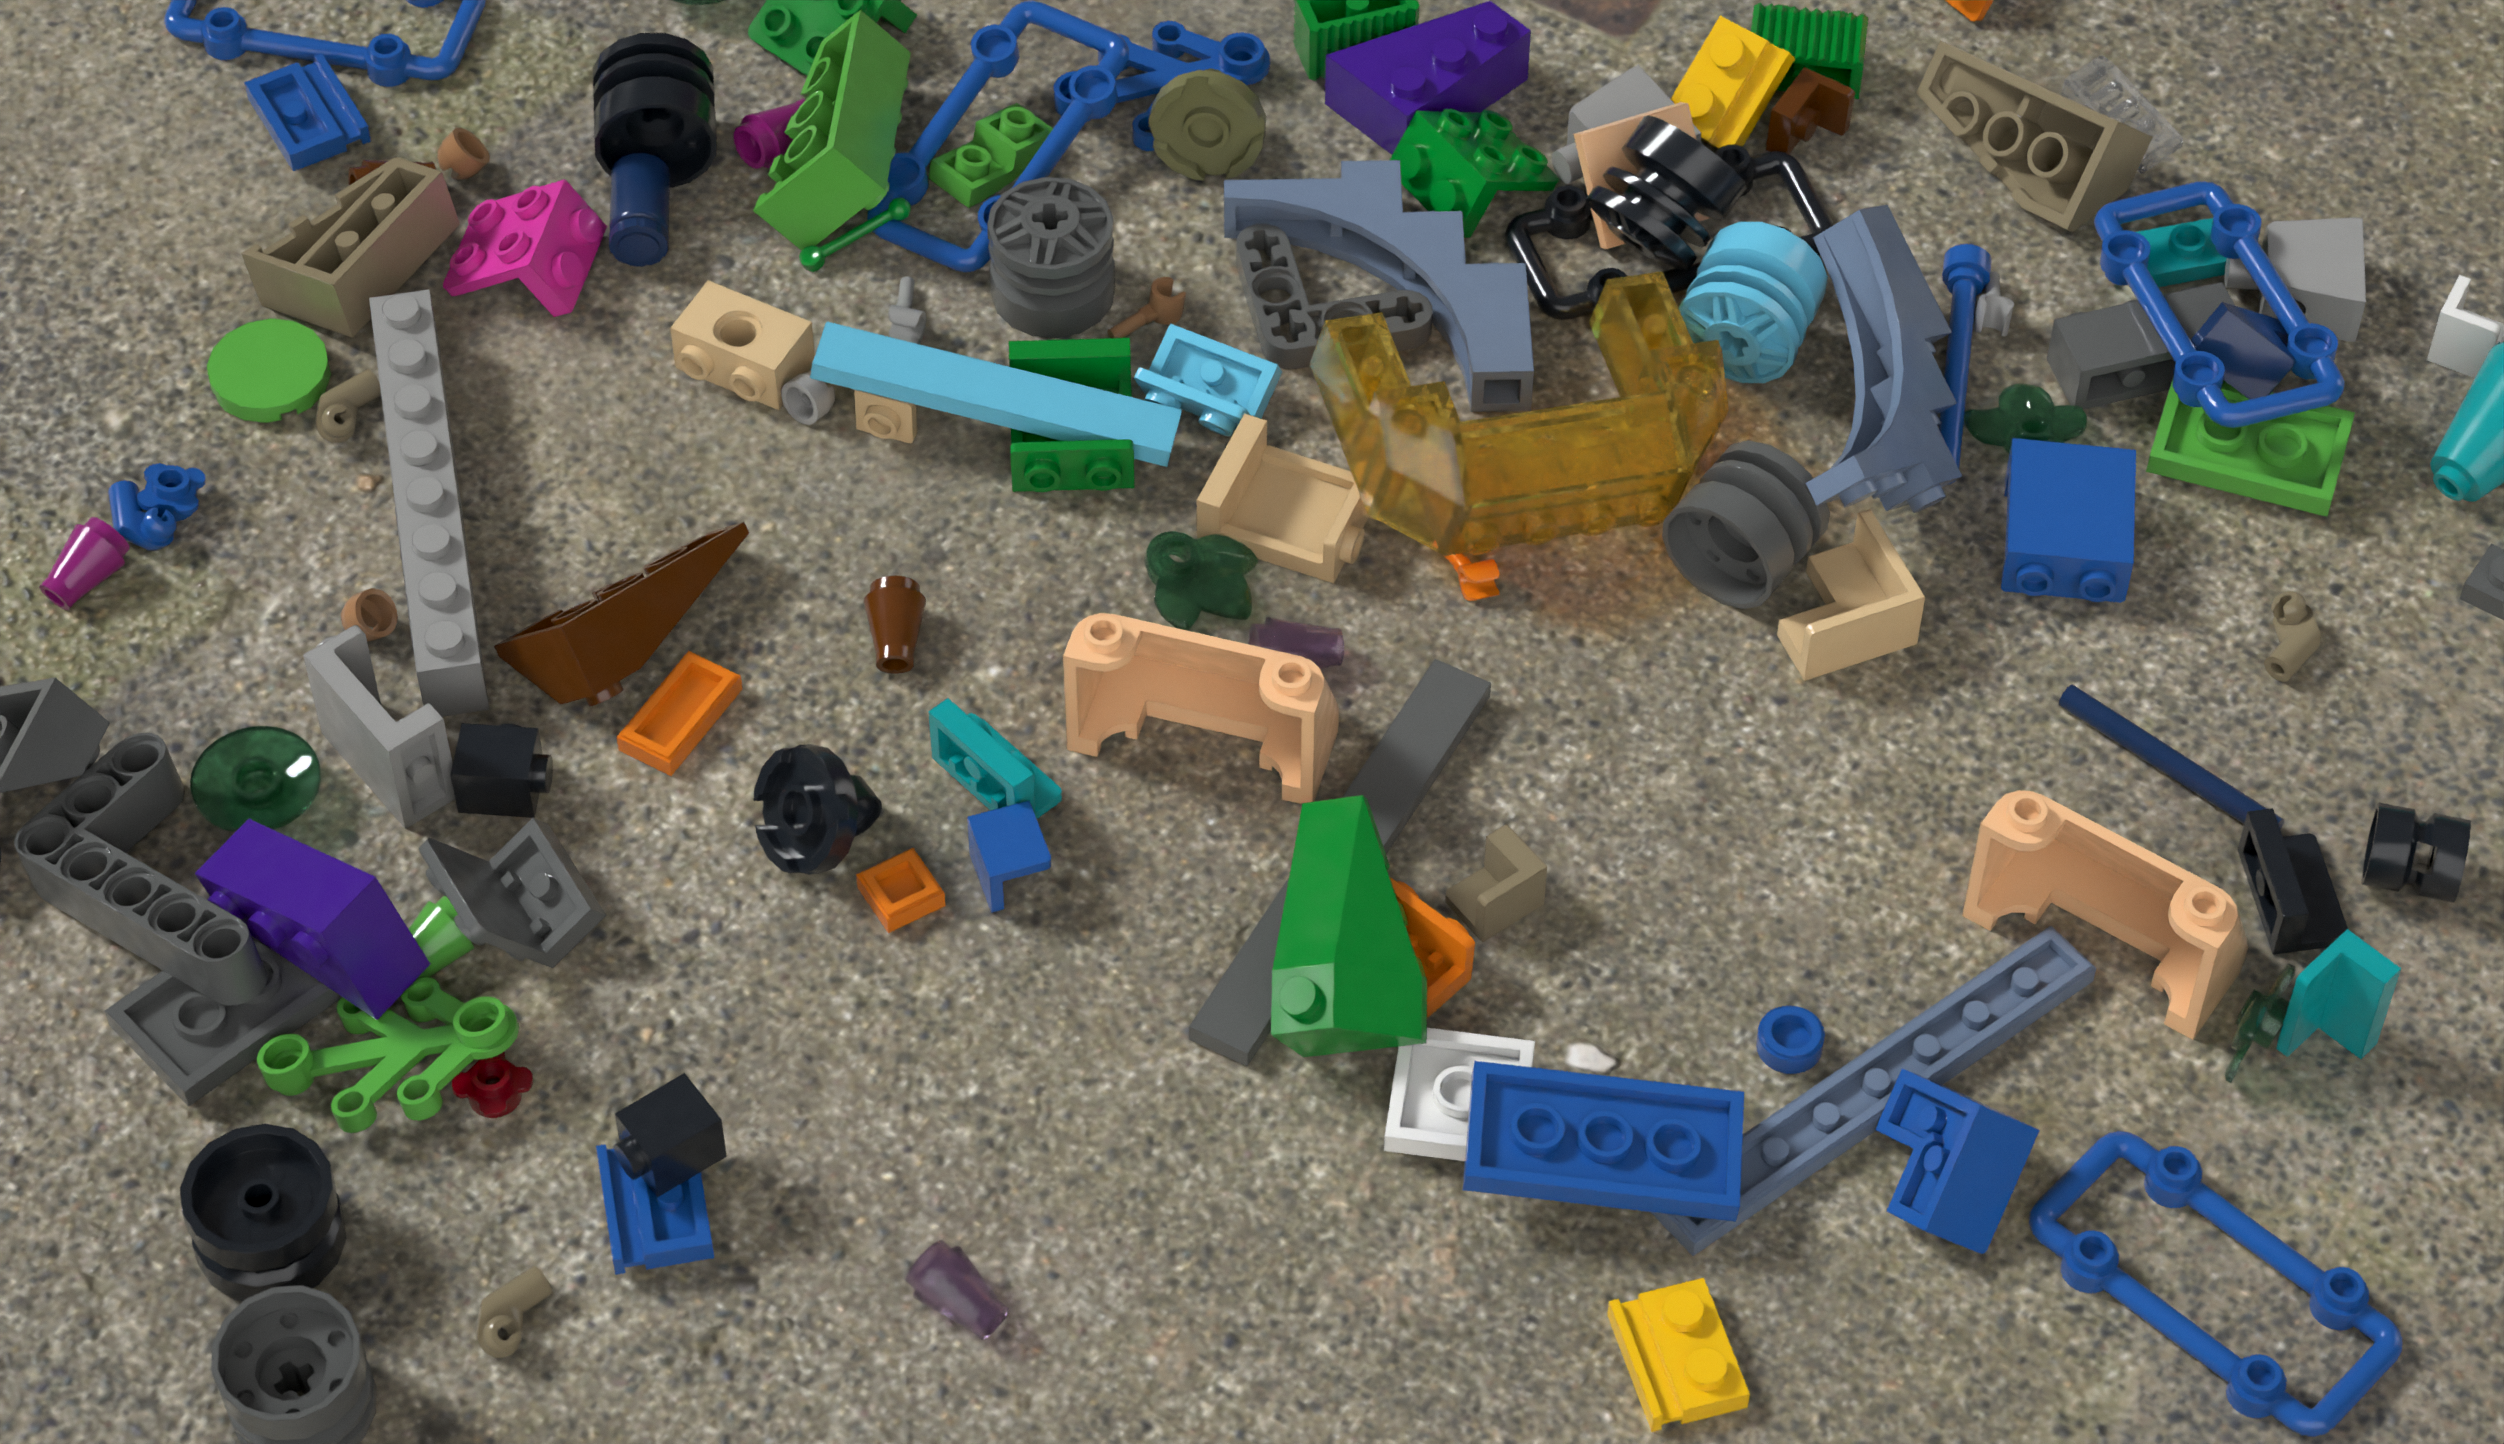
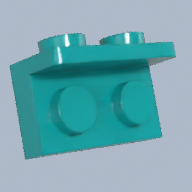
[928,698,1062,819]

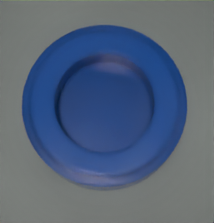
[1756,1006,1825,1074]

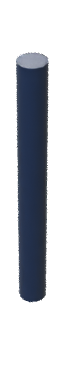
[2058,684,2284,830]

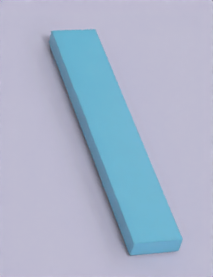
[810,321,1182,467]

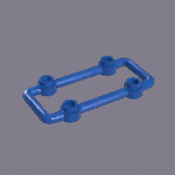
[164,0,486,87]
[867,1,1129,272]
[2094,181,2345,428]
[2029,1131,2403,1437]

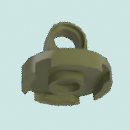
[1149,68,1266,181]

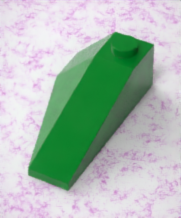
[1271,795,1427,1058]

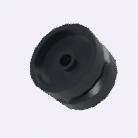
[180,1124,346,1301]

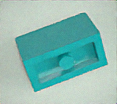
[2276,929,2402,1059]

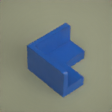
[1875,1068,2040,1254]

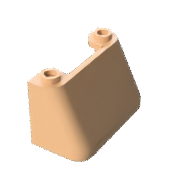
[1063,613,1339,804]
[1962,790,2248,1040]

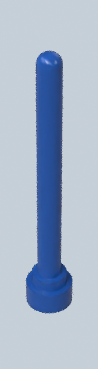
[1939,244,1992,485]

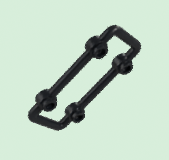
[1505,145,1834,323]

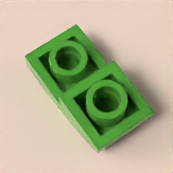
[928,103,1053,208]

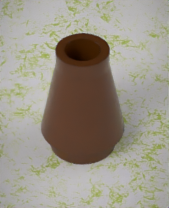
[864,576,926,674]

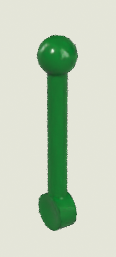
[799,197,911,272]

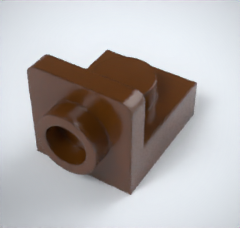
[1765,67,1855,154]

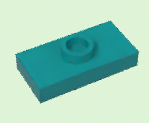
[2136,218,2227,287]

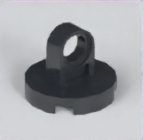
[753,744,882,875]

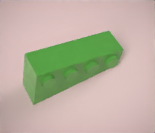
[753,10,911,251]

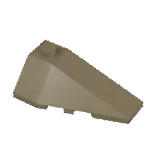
[1916,41,2153,232]

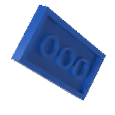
[1463,1061,1744,1222]

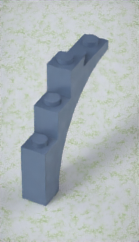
[1224,160,1534,412]
[1806,204,1962,513]

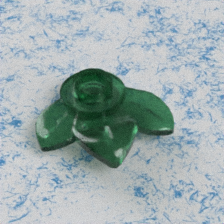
[1964,383,2087,454]
[1144,531,1258,631]
[2224,963,2295,1083]

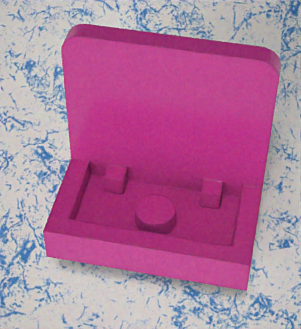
[443,179,607,317]

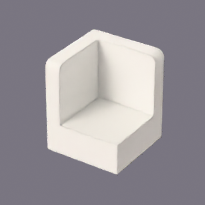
[2427,275,2504,378]

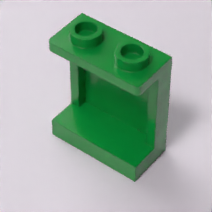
[1009,338,1135,492]

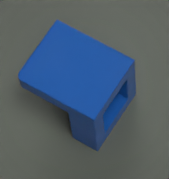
[967,800,1051,913]

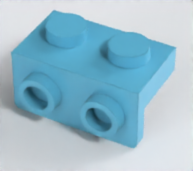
[1134,323,1283,437]

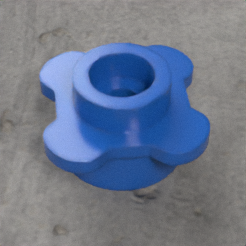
[137,463,206,522]

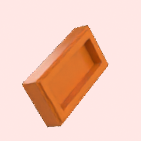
[617,651,743,776]

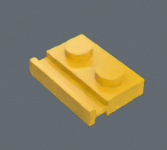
[1671,15,1795,149]
[1607,1277,1750,1432]

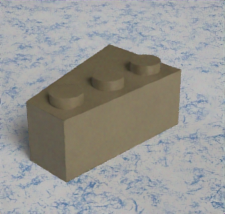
[241,157,460,338]

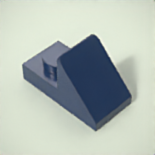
[2191,302,2295,400]

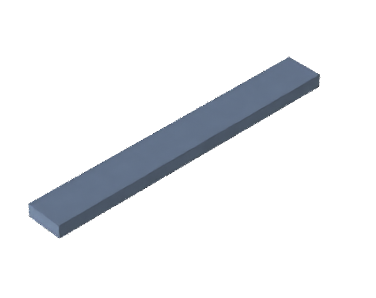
[1651,926,2096,1256]

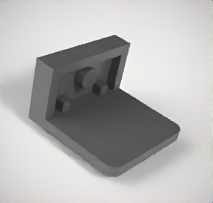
[419,818,607,968]

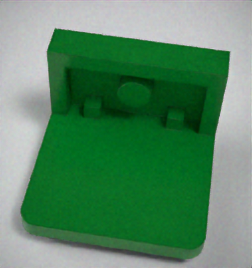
[748,0,917,76]
[1390,109,1559,238]

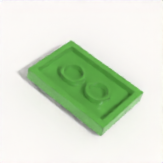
[2146,376,2355,517]

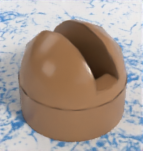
[437,128,490,180]
[341,588,398,642]

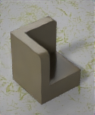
[1445,824,1547,942]

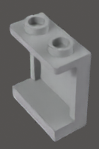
[303,625,455,829]

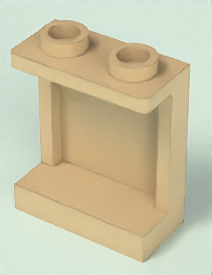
[1197,413,1387,583]

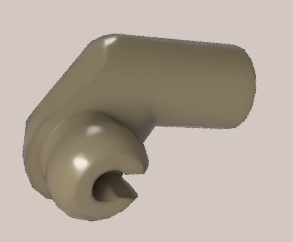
[315,369,381,443]
[2264,591,2321,682]
[476,1266,553,1358]

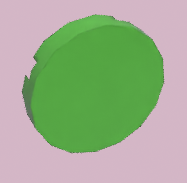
[207,318,331,423]

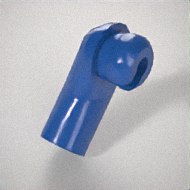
[108,480,177,551]

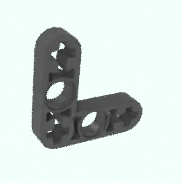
[1236,224,1433,369]

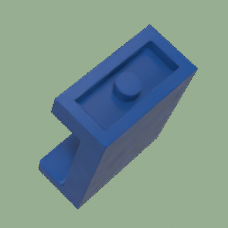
[2001,438,2136,603]

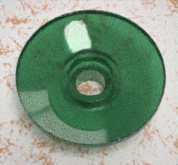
[190,726,321,833]

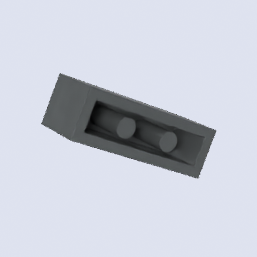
[2047,282,2235,412]

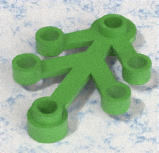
[257,977,519,1133]

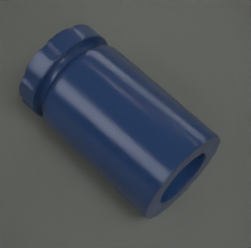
[609,153,670,267]

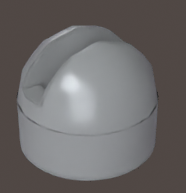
[781,371,835,425]

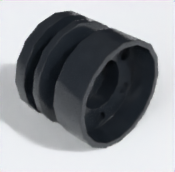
[593,33,717,188]
[1586,115,1747,271]

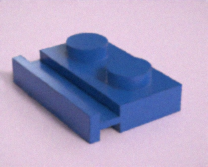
[244,53,371,172]
[596,1144,715,1275]

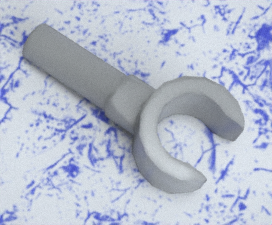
[1973,271,2014,337]
[889,276,926,344]

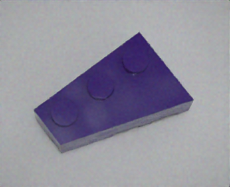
[1325,1,1531,155]
[194,819,430,1020]

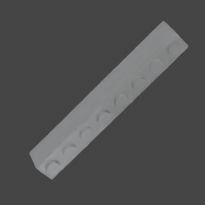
[369,289,489,717]

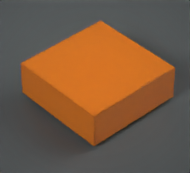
[856,848,946,933]

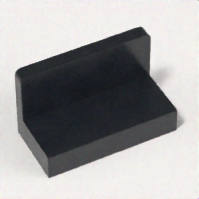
[2237,808,2348,955]

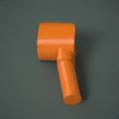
[1434,535,1500,601]

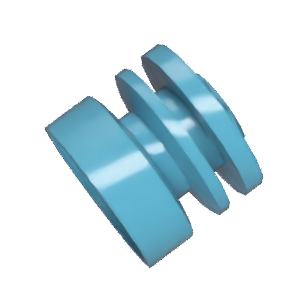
[1675,222,1828,383]

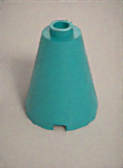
[2430,341,2504,502]

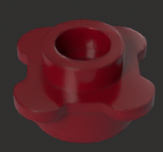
[452,1052,533,1118]

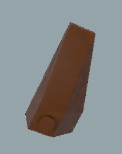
[494,522,749,706]

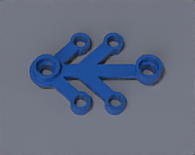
[1054,21,1270,151]

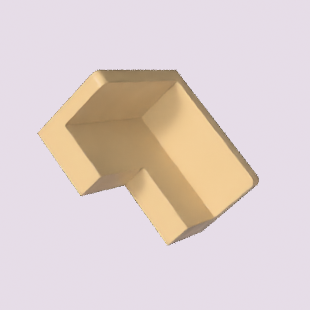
[1777,509,1925,681]

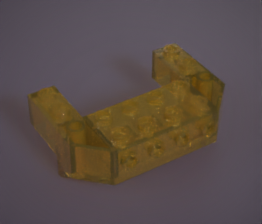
[1310,271,1729,556]

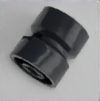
[2361,803,2471,903]

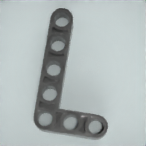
[14,733,268,1006]

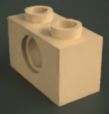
[670,280,815,410]

